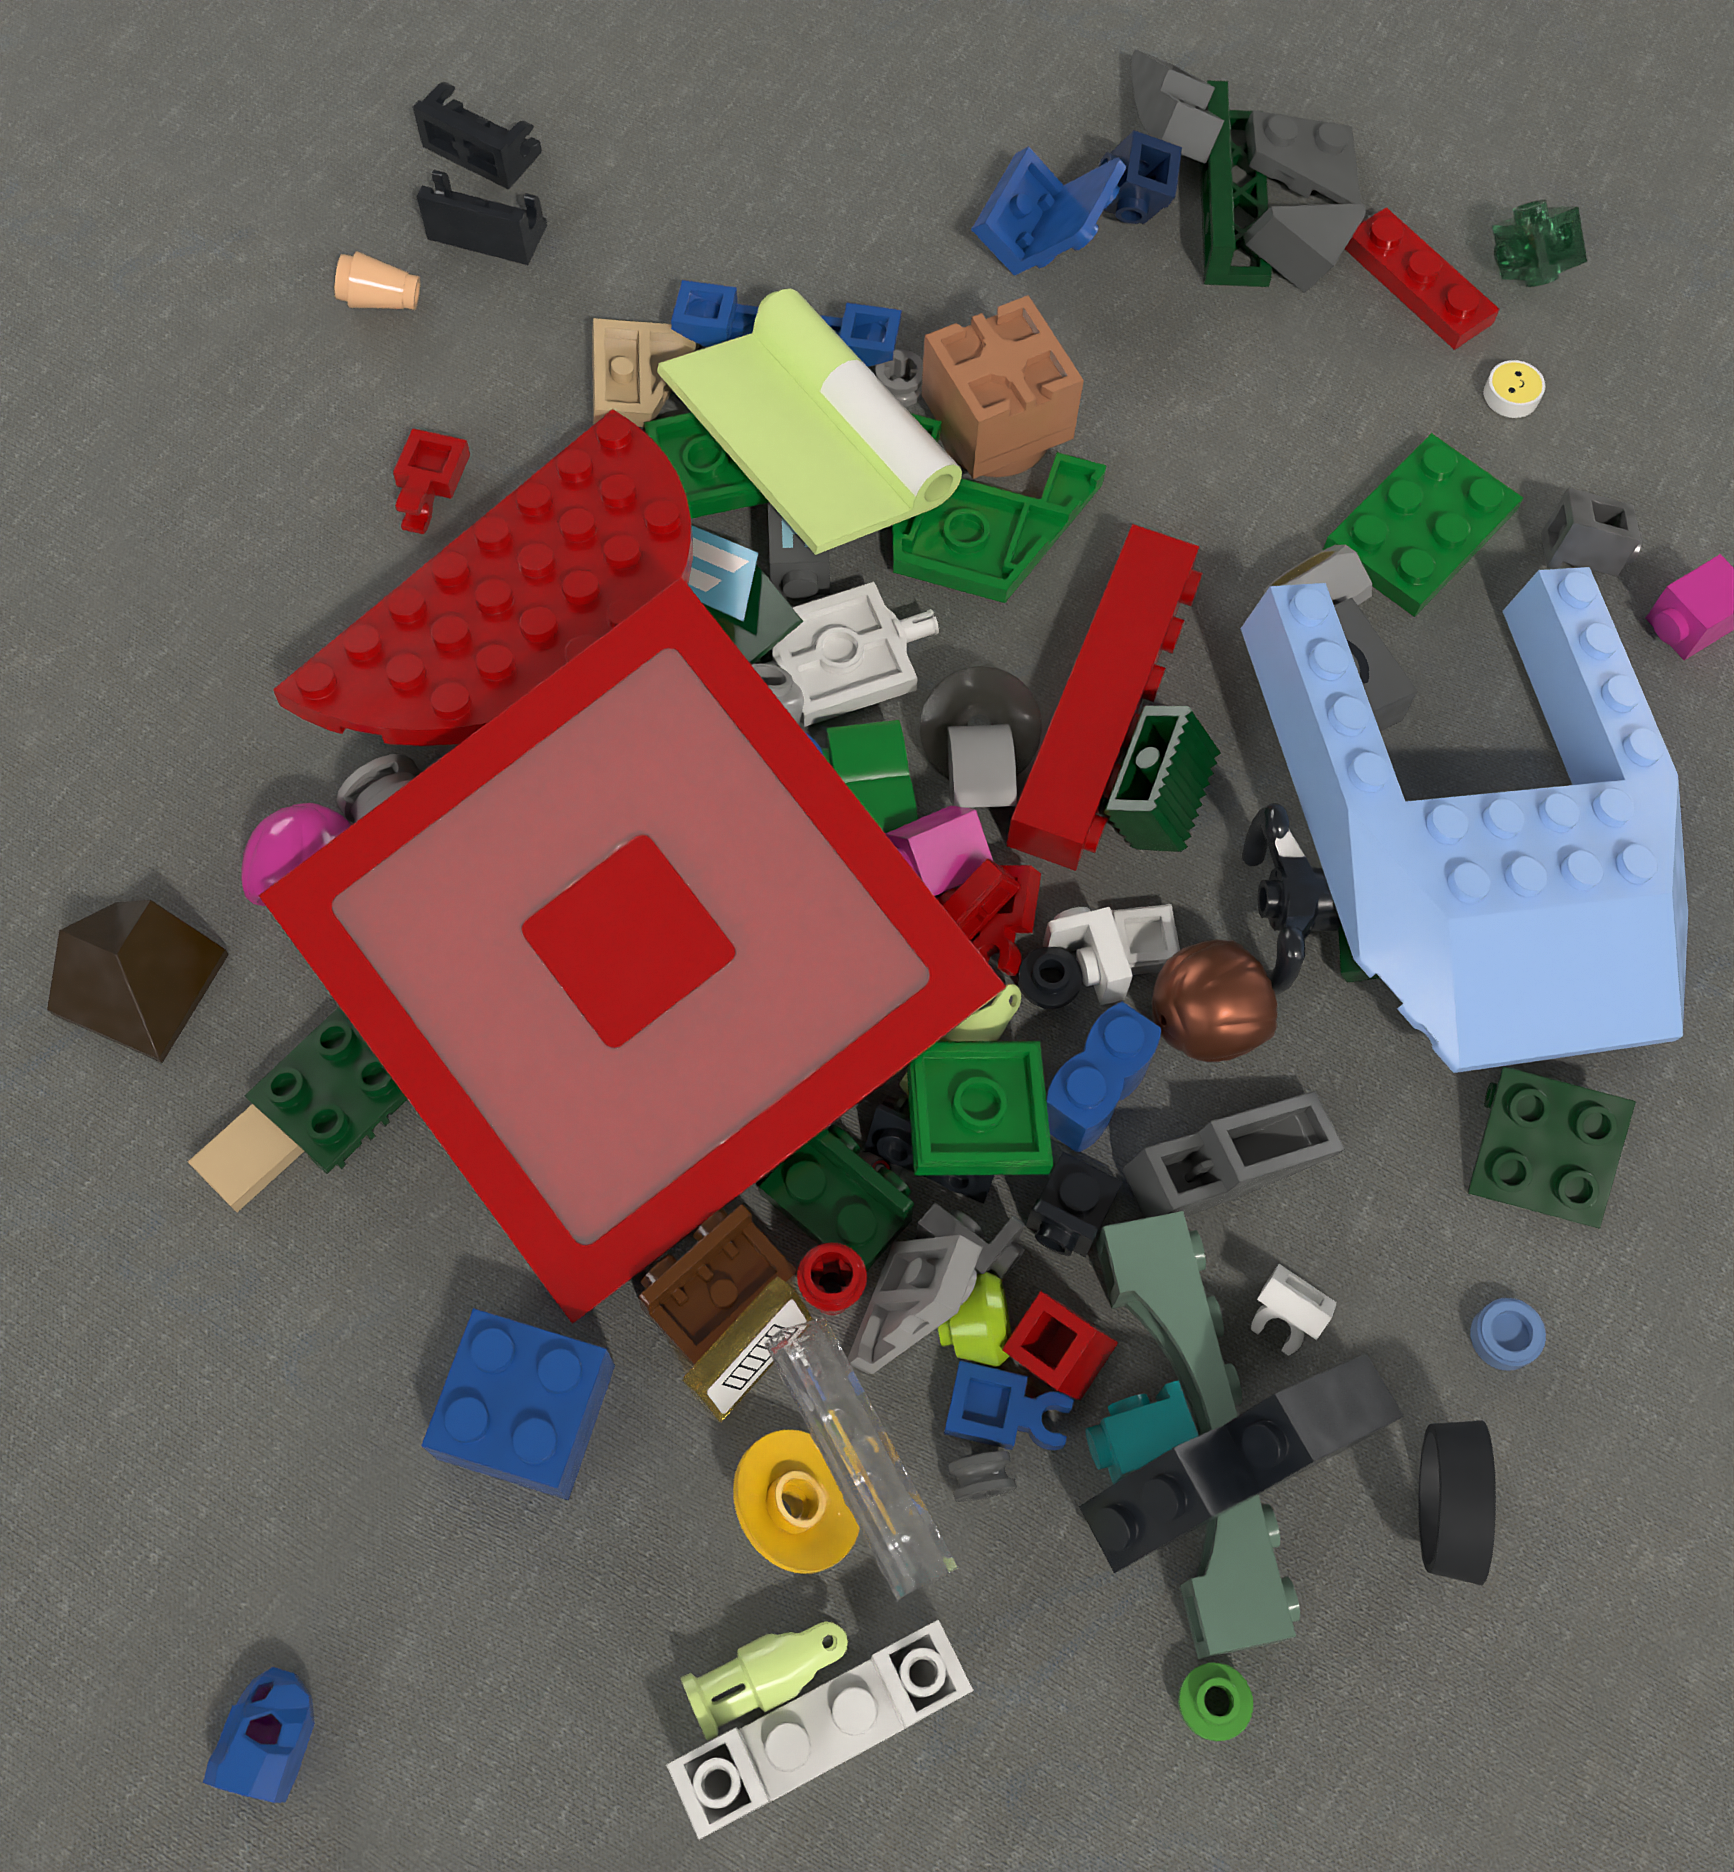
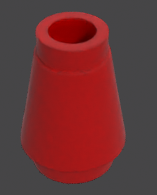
[797,1243,867,1315]

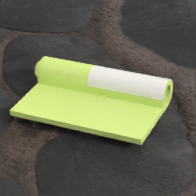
[657,289,962,555]

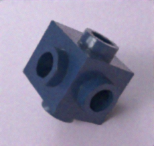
[1098,130,1182,224]

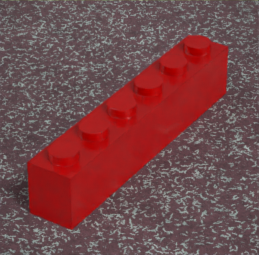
[1006,524,1203,871]

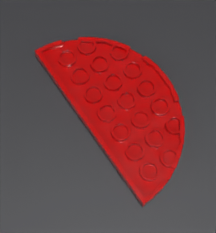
[273,409,693,746]

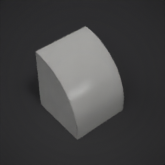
[948,724,1017,808]

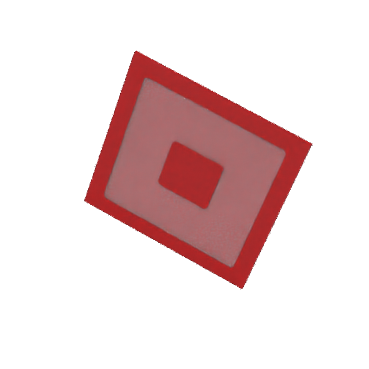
[258,577,1006,1324]

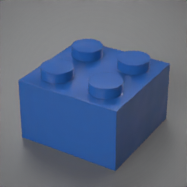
[421,1308,615,1501]

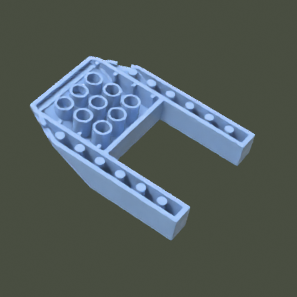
[1240,567,1688,1073]

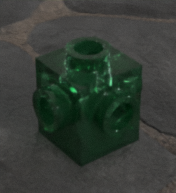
[1492,200,1587,287]

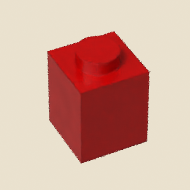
[1002,1291,1118,1401]

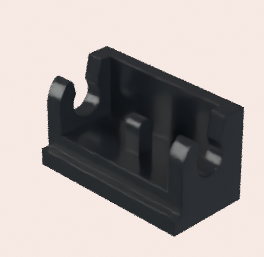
[413,82,542,190]
[416,170,547,265]

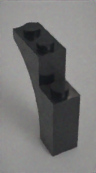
[1079,1353,1404,1573]

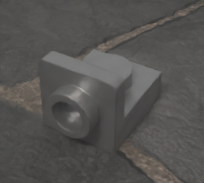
[915,1203,1024,1280]

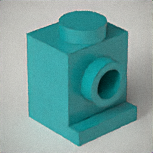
[1085,1380,1198,1484]

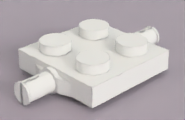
[765,582,939,727]

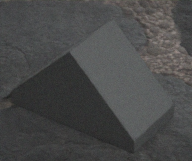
[1243,203,1366,293]

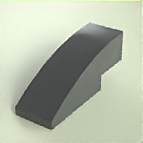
[1131,49,1224,164]
[1122,1091,1345,1218]

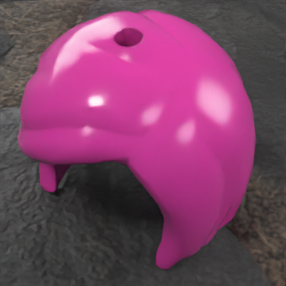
[241,803,351,906]

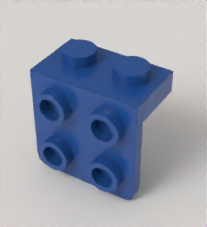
[971,146,1126,276]

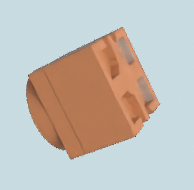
[921,295,1084,479]

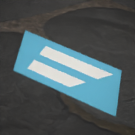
[688,525,758,621]

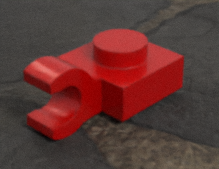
[393,428,470,535]

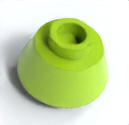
[938,1271,1011,1366]

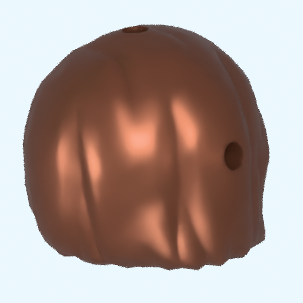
[1152,939,1278,1062]

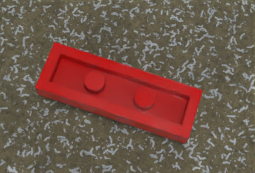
[1345,207,1500,350]

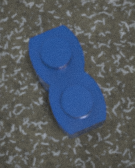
[1046,1002,1161,1153]

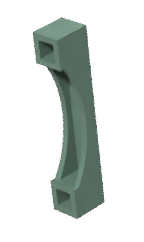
[1096,1211,1300,1659]

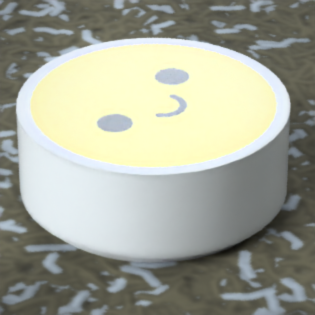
[1484,360,1545,418]

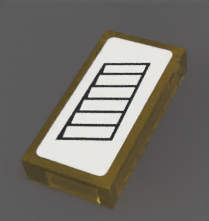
[682,1276,813,1423]

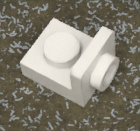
[1043,907,1133,1006]

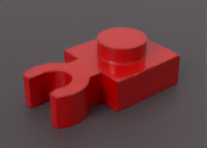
[972,865,1041,976]

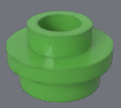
[1178,1663,1253,1741]

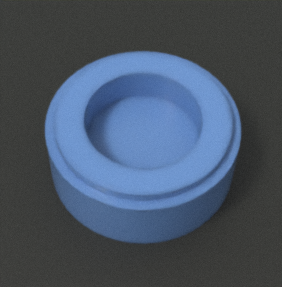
[1470,1298,1546,1371]

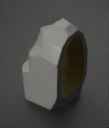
[1264,545,1372,605]

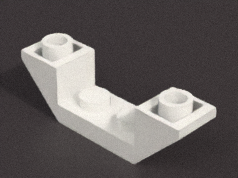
[667,1620,973,1839]

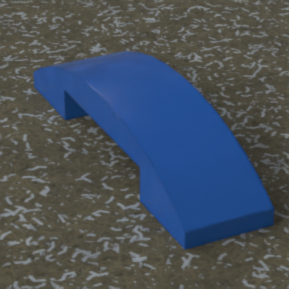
[671,280,902,367]

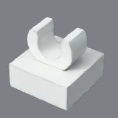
[1251,1264,1337,1355]

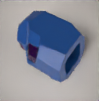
[203,1667,315,1803]

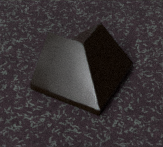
[47,900,229,1063]

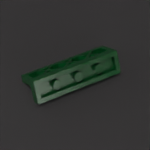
[1200,80,1272,287]

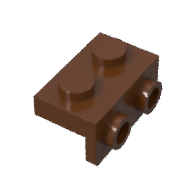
[638,1204,797,1369]

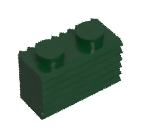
[1103,706,1221,852]

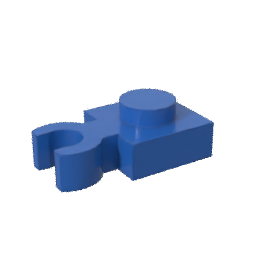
[944,1361,1074,1450]

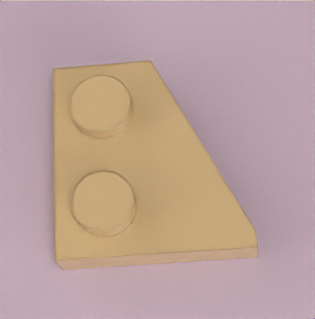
[592,318,699,427]

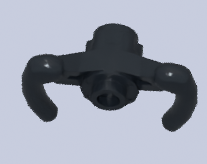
[1242,803,1342,995]

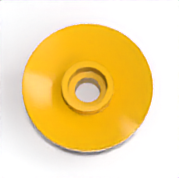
[733,1430,862,1574]

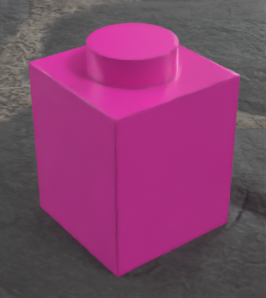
[1645,554,1734,661]
[885,805,993,896]

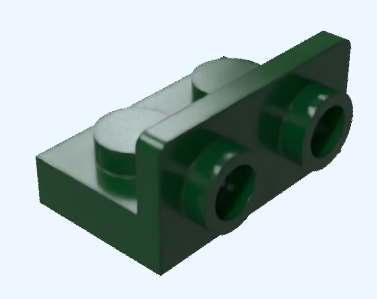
[759,1124,914,1272]

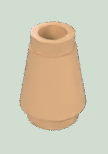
[334,251,420,310]

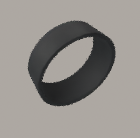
[1418,1420,1496,1585]

